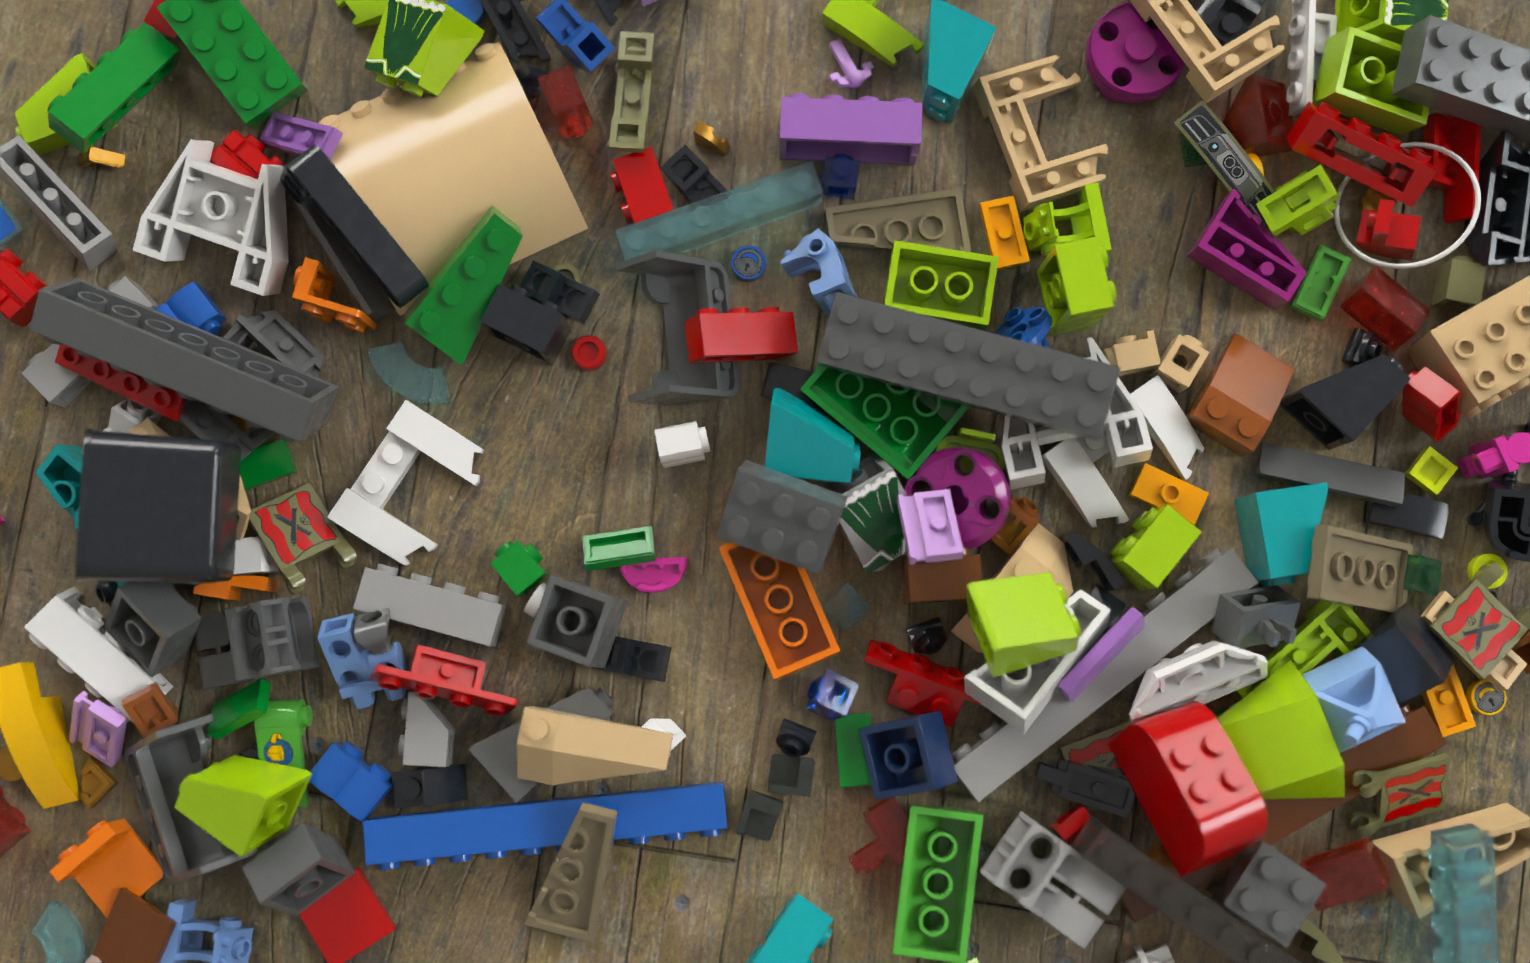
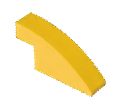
[0,662,81,809]

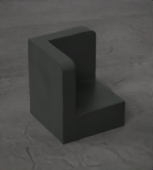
[767,753,815,797]
[736,789,783,841]

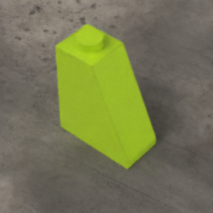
[15,53,118,155]

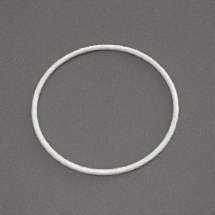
[1334,142,1481,269]

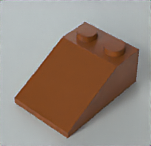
[1185,333,1295,457]

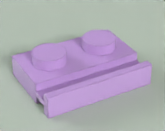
[897,489,964,565]
[69,691,127,768]

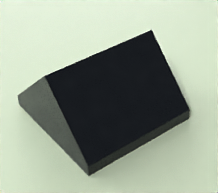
[1353,602,1455,703]

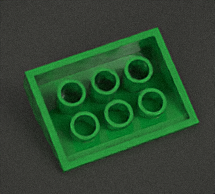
[800,366,970,480]

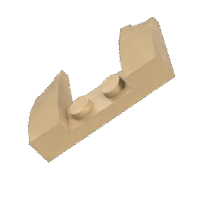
[1129,0,1285,103]
[972,55,1108,212]

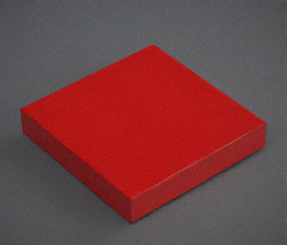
[299,867,397,963]

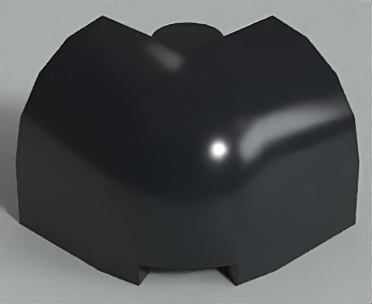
[1188,0,1266,46]
[1484,479,1530,562]

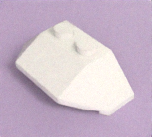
[1129,641,1267,724]

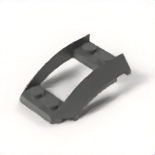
[177,310,324,460]

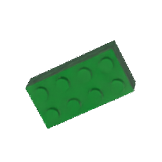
[157,0,308,129]

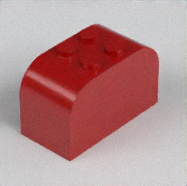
[1110,701,1268,878]

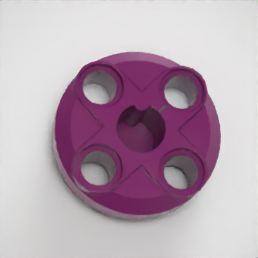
[1085,2,1185,104]
[905,447,1011,549]

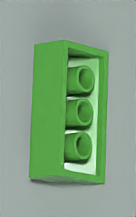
[892,805,983,963]

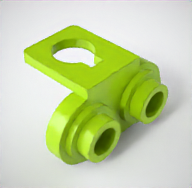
[935,428,1005,474]

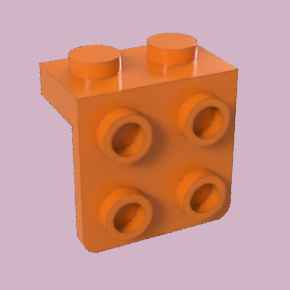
[292,257,377,333]
[49,818,163,918]

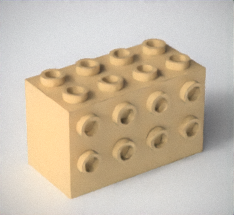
[1406,275,1530,419]

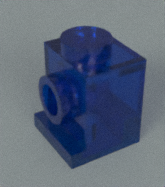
[820,154,860,200]
[806,669,859,721]

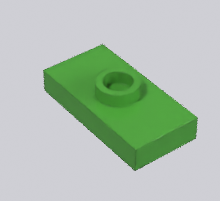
[1289,244,1352,322]

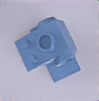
[780,228,858,319]
[160,898,254,963]

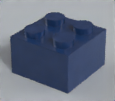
[859,710,958,800]

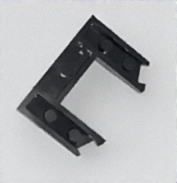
[479,0,631,62]

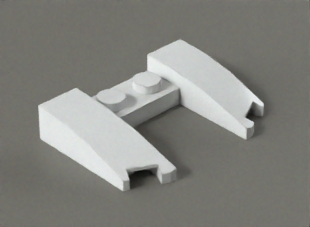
[1042,375,1205,528]
[327,400,483,566]

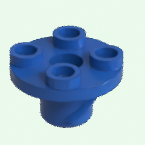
[993,306,1052,349]

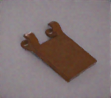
[85,888,177,963]

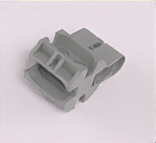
[980,811,1127,949]

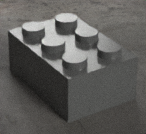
[716,460,848,574]

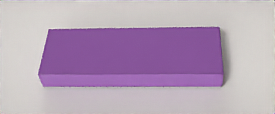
[259,112,343,159]
[1058,607,1145,703]

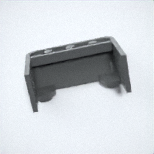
[615,250,740,405]
[125,714,258,885]

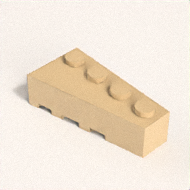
[1371,803,1530,919]

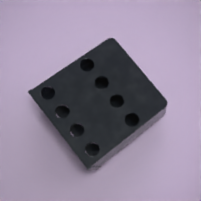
[75,429,241,583]

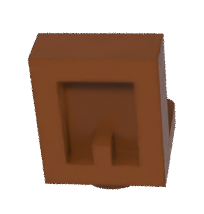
[991,494,1041,555]
[122,682,179,738]

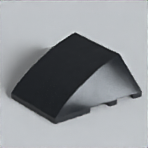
[1463,131,1530,266]

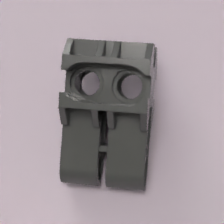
[194,596,320,691]

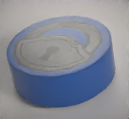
[732,245,766,282]

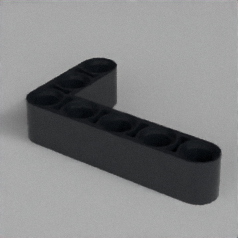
[280,144,429,308]

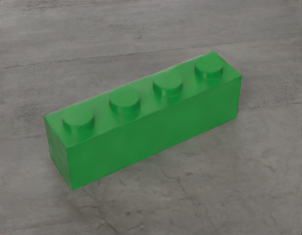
[47,23,179,154]

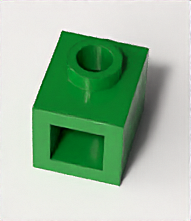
[490,540,549,597]

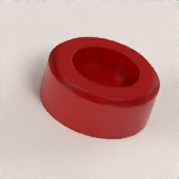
[571,335,607,371]

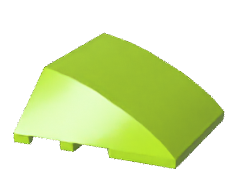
[1217,660,1345,799]

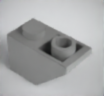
[398,692,456,767]

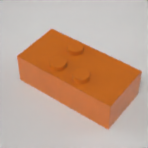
[718,542,840,682]

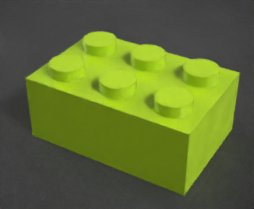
[1312,26,1430,136]
[1037,236,1116,337]
[883,240,999,331]

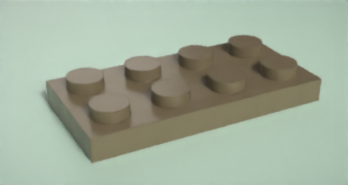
[1307,525,1413,613]

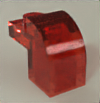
[848,797,908,874]

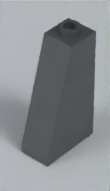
[468,686,616,803]

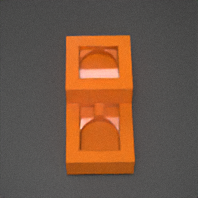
[193,575,279,601]

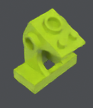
[1256,165,1340,236]
[1023,182,1112,256]

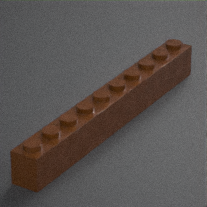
[1111,702,1447,923]

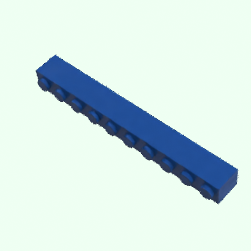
[363,781,728,870]

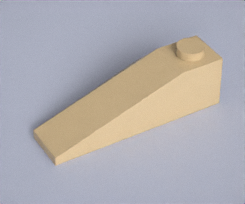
[517,706,674,785]

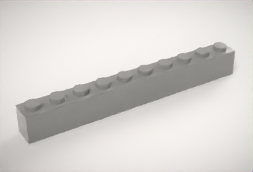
[952,548,1258,802]

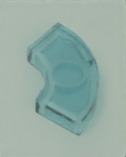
[367,342,451,405]
[31,899,88,963]

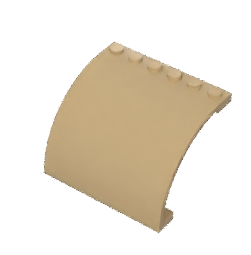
[319,42,588,316]

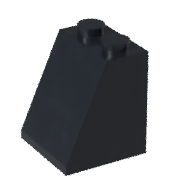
[1279,355,1411,450]

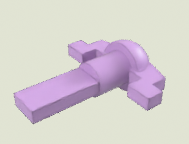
[828,39,873,88]

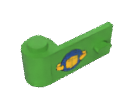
[254,698,313,807]

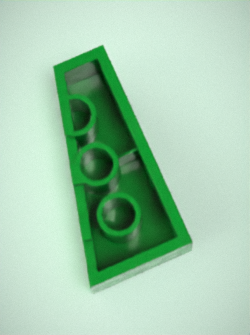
[405,205,523,365]

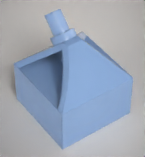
[1302,646,1406,753]

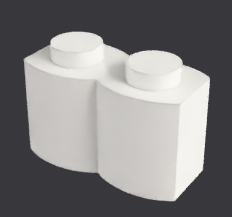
[654,421,711,468]

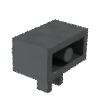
[1211,585,1301,649]

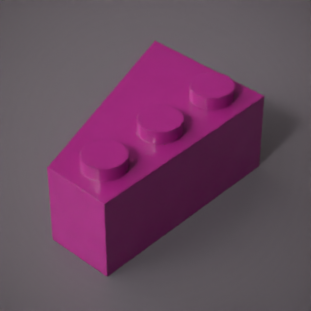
[1187,189,1307,311]

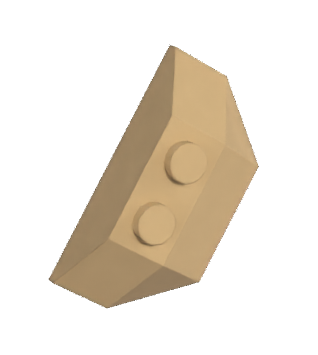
[950,523,1073,653]

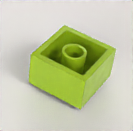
[1110,504,1202,591]

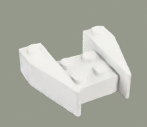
[133,139,289,296]
[1002,337,1153,490]

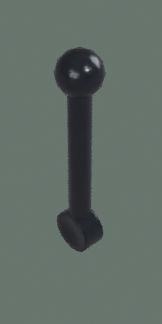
[1466,470,1518,526]

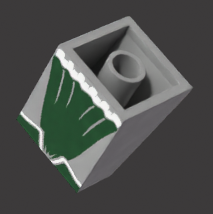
[814,451,907,574]

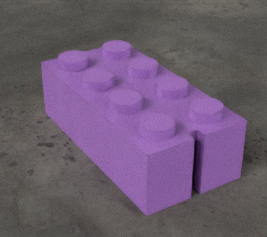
[779,93,922,165]

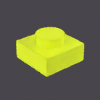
[1405,446,1458,496]

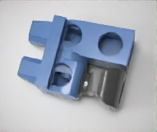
[317,608,408,709]

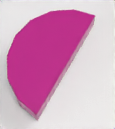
[619,557,688,593]

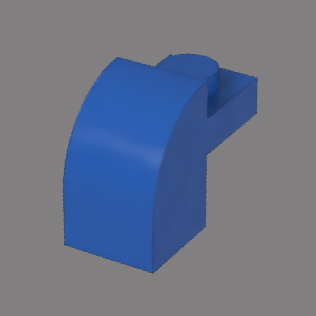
[534,0,615,72]

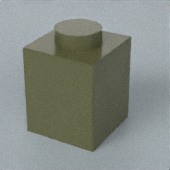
[1431,256,1487,312]

